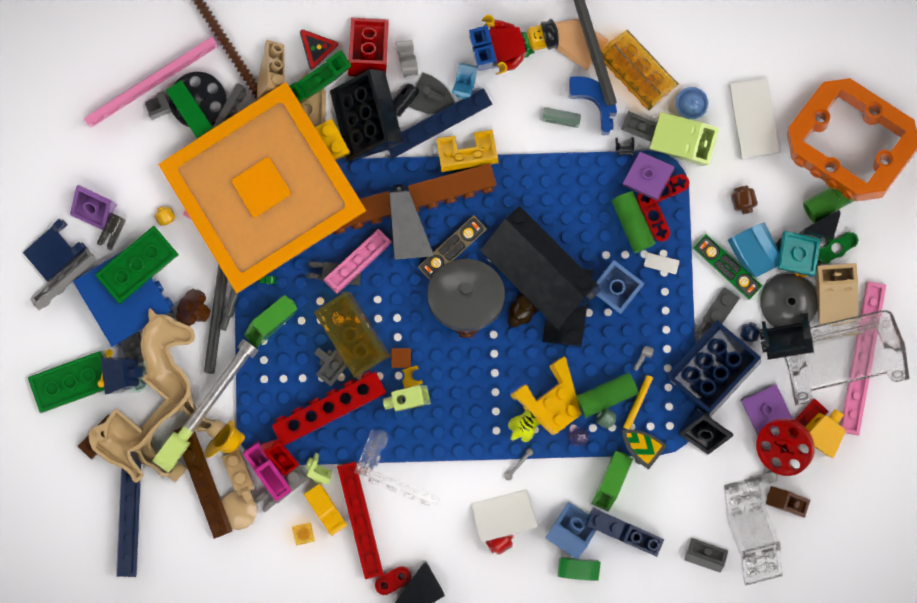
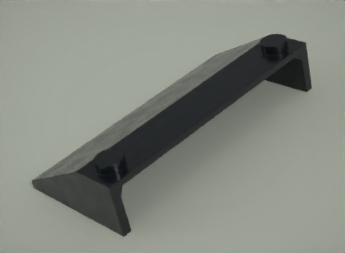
[480,206,601,330]

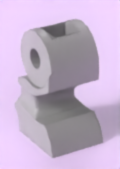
[395,40,419,78]

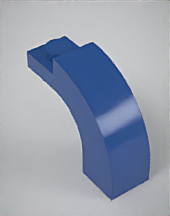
[569,76,617,135]

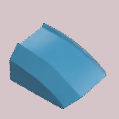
[727,222,779,277]

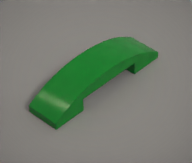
[290,50,352,103]

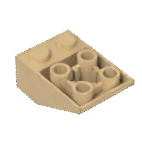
[815,263,858,325]

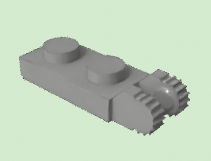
[255,467,308,512]

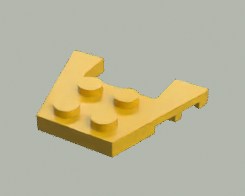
[510,356,582,435]

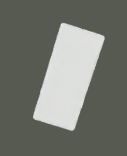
[644,253,679,274]

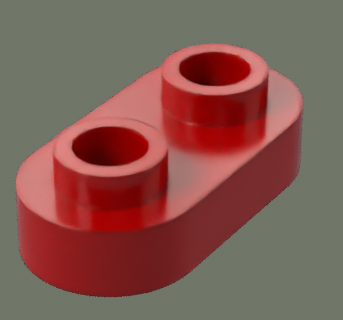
[375,566,411,595]

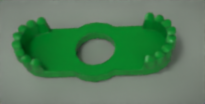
[818,232,859,264]

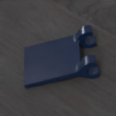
[23,219,87,282]

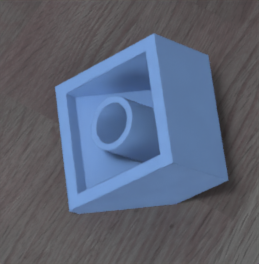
[596,260,645,314]
[545,501,596,560]

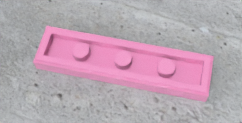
[324,229,392,294]

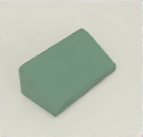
[542,107,581,128]

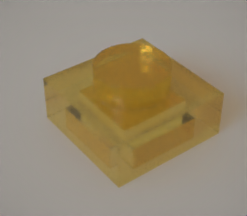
[292,522,315,546]

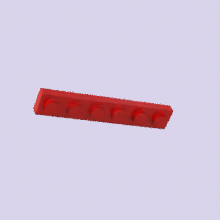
[337,462,384,580]

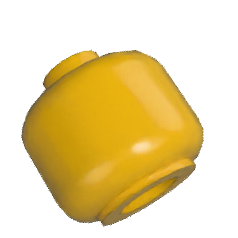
[154,206,175,226]

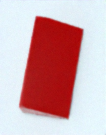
[261,439,300,476]

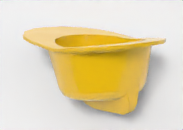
[204,420,245,458]

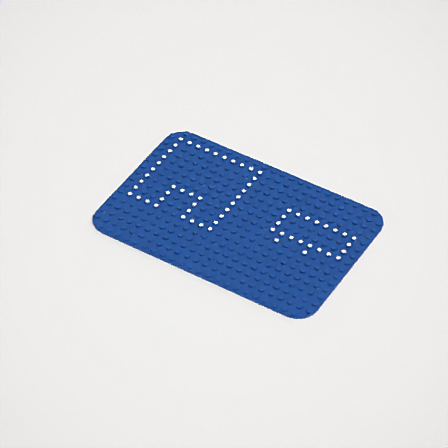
[235,150,698,465]

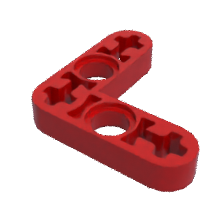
[637,174,690,242]

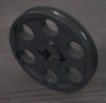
[169,71,227,128]

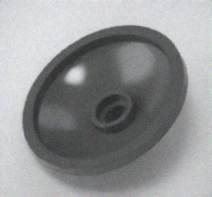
[760,274,818,327]

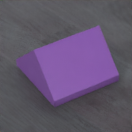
[70,185,117,231]

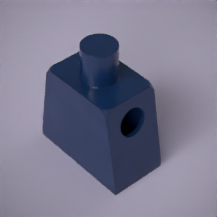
[101,357,143,395]

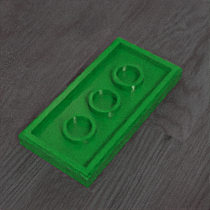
[95,226,179,305]
[28,351,104,414]

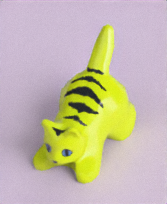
[508,410,540,442]

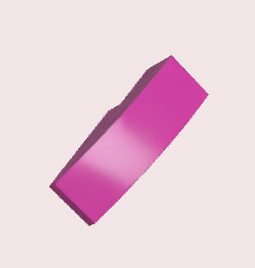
[243,441,292,502]

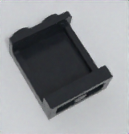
[759,313,814,360]

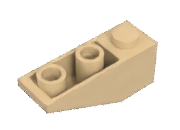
[257,40,285,99]

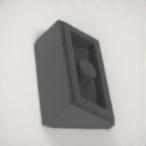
[684,538,728,573]

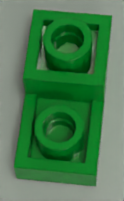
[557,557,601,581]

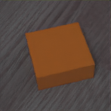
[391,348,411,368]

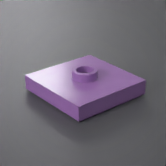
[623,152,674,201]
[741,384,793,436]

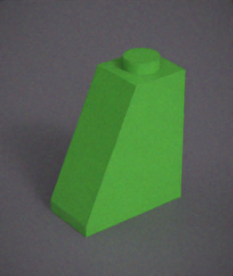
[244,295,298,349]
[591,451,633,512]

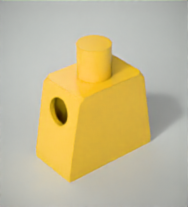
[805,409,846,458]

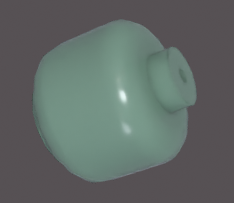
[595,408,616,429]

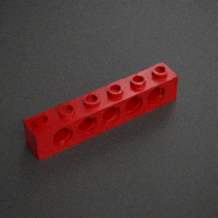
[272,371,387,446]

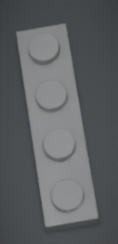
[30,248,97,311]

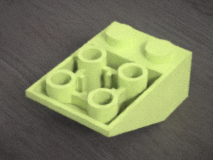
[649,112,720,166]

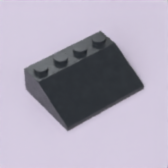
[330,69,403,162]

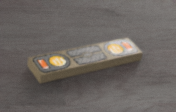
[418,215,487,280]

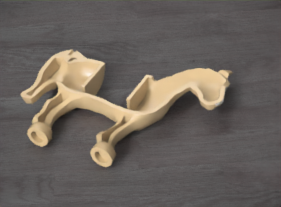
[89,308,226,483]

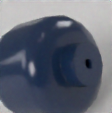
[740,322,760,342]

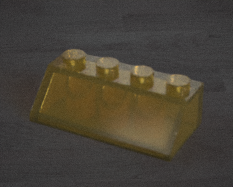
[601,29,679,111]
[314,291,391,378]

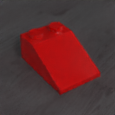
[348,18,389,77]

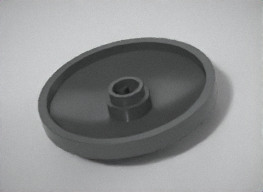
[427,259,505,332]

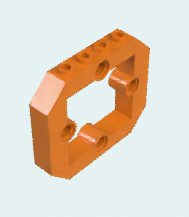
[786,78,917,202]

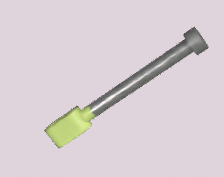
[152,339,259,473]

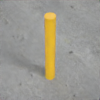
[623,375,653,430]

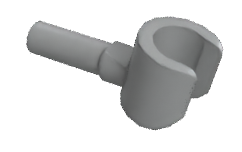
[633,346,654,370]
[749,471,778,484]

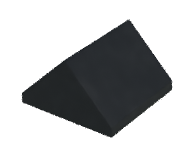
[799,210,841,244]
[679,409,734,455]

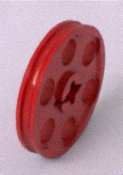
[756,418,815,476]

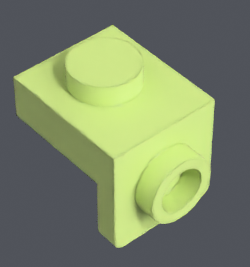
[305,453,332,485]

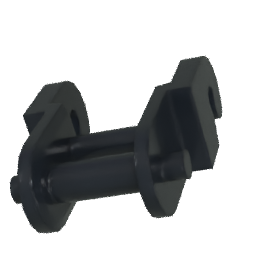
[615,137,635,158]

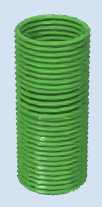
[803,188,854,223]
[611,191,656,253]
[576,372,639,418]

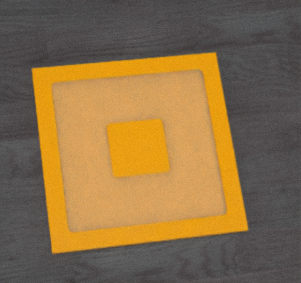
[158,82,367,294]

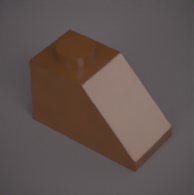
[765,486,811,518]

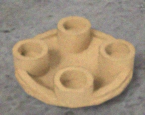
[222,492,257,530]

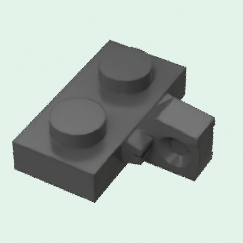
[314,344,355,386]

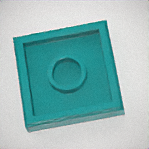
[777,231,821,277]

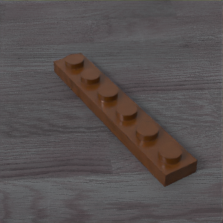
[174,427,233,539]

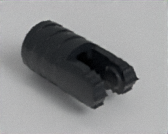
[393,83,419,118]

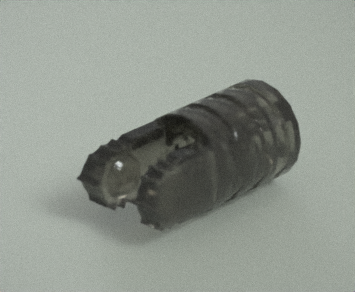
[97,213,126,250]

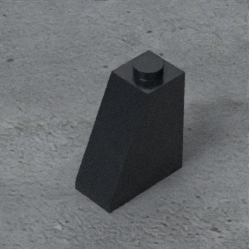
[395,561,446,603]

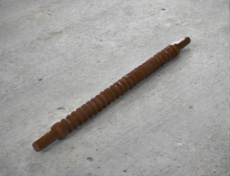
[191,0,257,99]

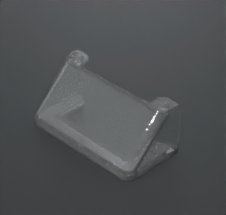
[783,310,910,406]

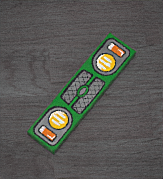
[693,234,762,300]

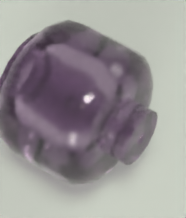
[568,427,589,446]

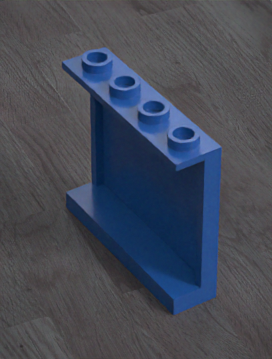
[73,252,174,348]

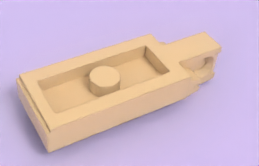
[221,449,255,504]

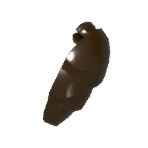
[508,293,538,328]

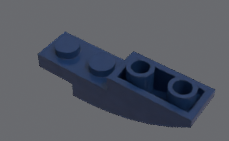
[585,507,665,557]

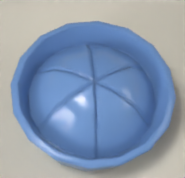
[676,87,709,119]

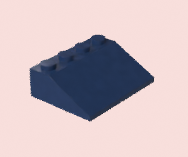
[666,320,762,417]

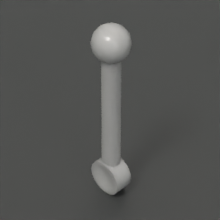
[505,448,533,480]

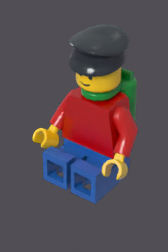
[469,14,559,75]

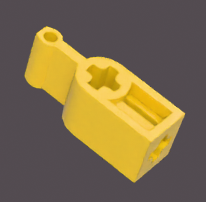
[303,484,348,536]

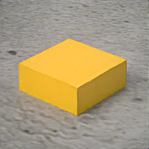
[401,365,423,389]

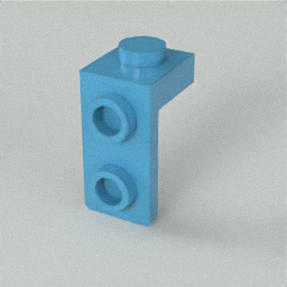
[452,62,478,99]

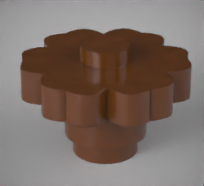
[175,288,211,326]

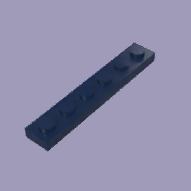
[388,88,493,159]
[116,460,141,577]

